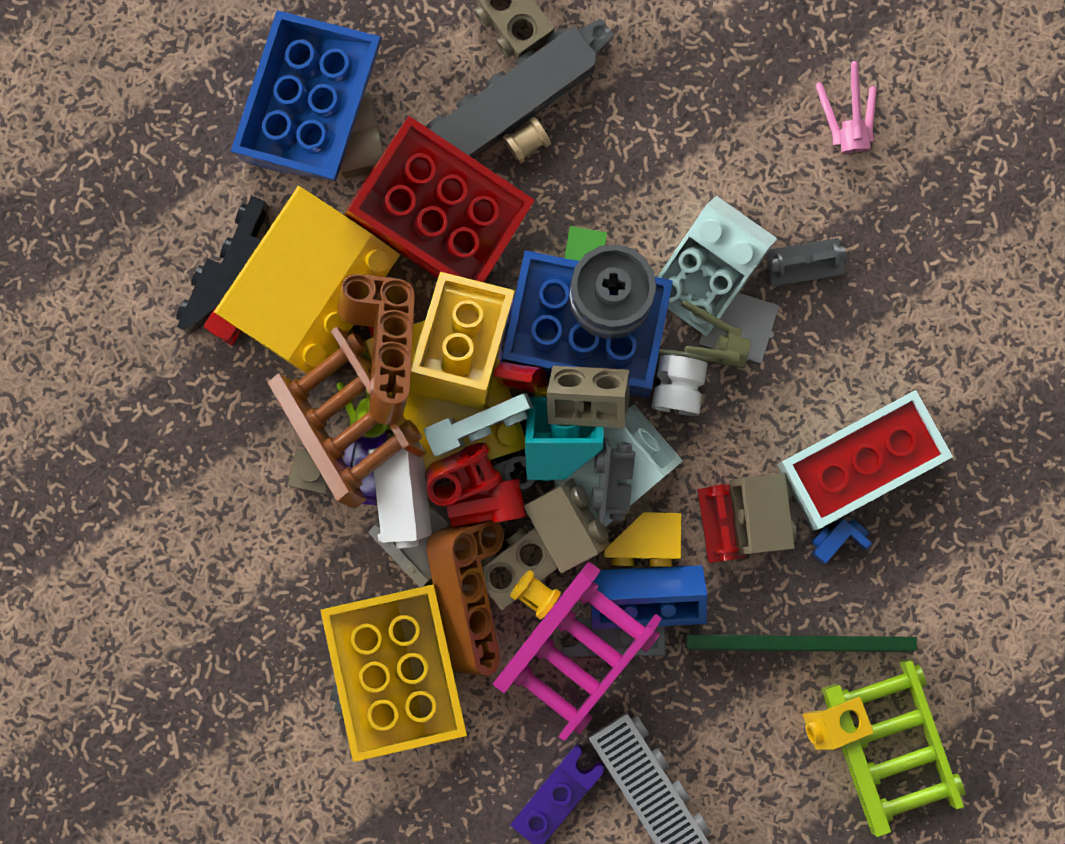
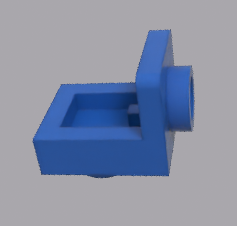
[810,519,872,564]

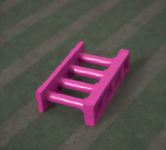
[493,561,662,741]

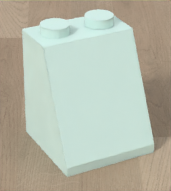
[554,404,683,527]

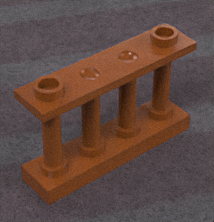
[267,327,426,509]

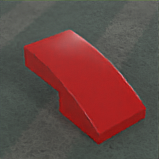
[493,362,547,392]

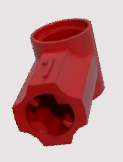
[447,478,526,527]

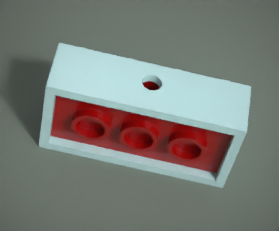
[777,390,953,531]

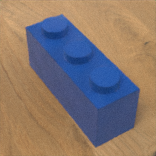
[590,565,707,629]

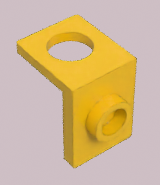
[802,697,873,750]

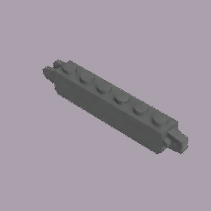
[426,18,614,159]

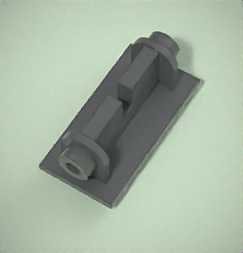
[766,238,846,287]
[591,438,635,523]

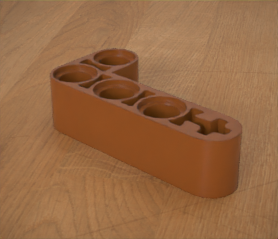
[337,274,415,425]
[426,520,504,676]

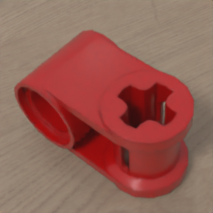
[425,442,502,506]

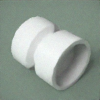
[651,355,708,416]

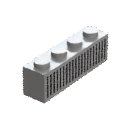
[588,712,711,844]

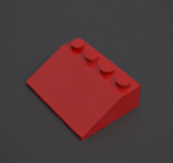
[343,116,535,283]

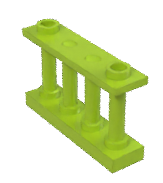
[821,659,965,837]

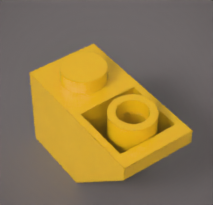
[603,512,681,567]

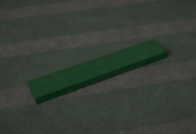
[685,634,917,652]

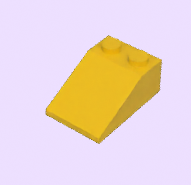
[409,272,515,411]

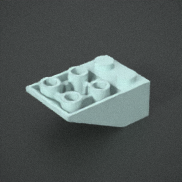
[658,196,777,336]

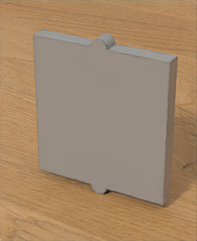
[699,293,779,364]

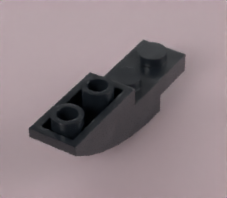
[176,195,270,334]

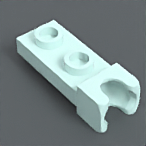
[423,393,533,457]

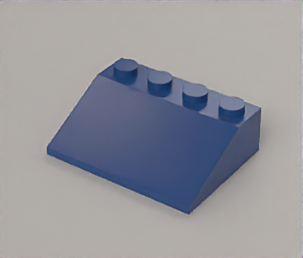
[231,10,382,181]
[502,250,673,398]

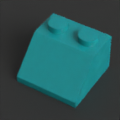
[525,397,604,481]

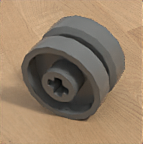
[569,244,656,339]

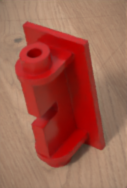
[697,484,746,563]

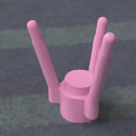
[816,61,877,154]

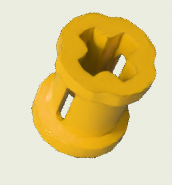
[510,570,561,620]

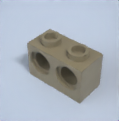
[474,0,555,60]
[547,366,630,428]
[481,527,558,611]

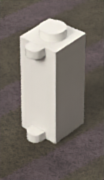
[368,444,432,548]

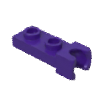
[510,743,606,844]

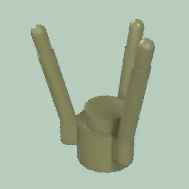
[658,300,751,368]

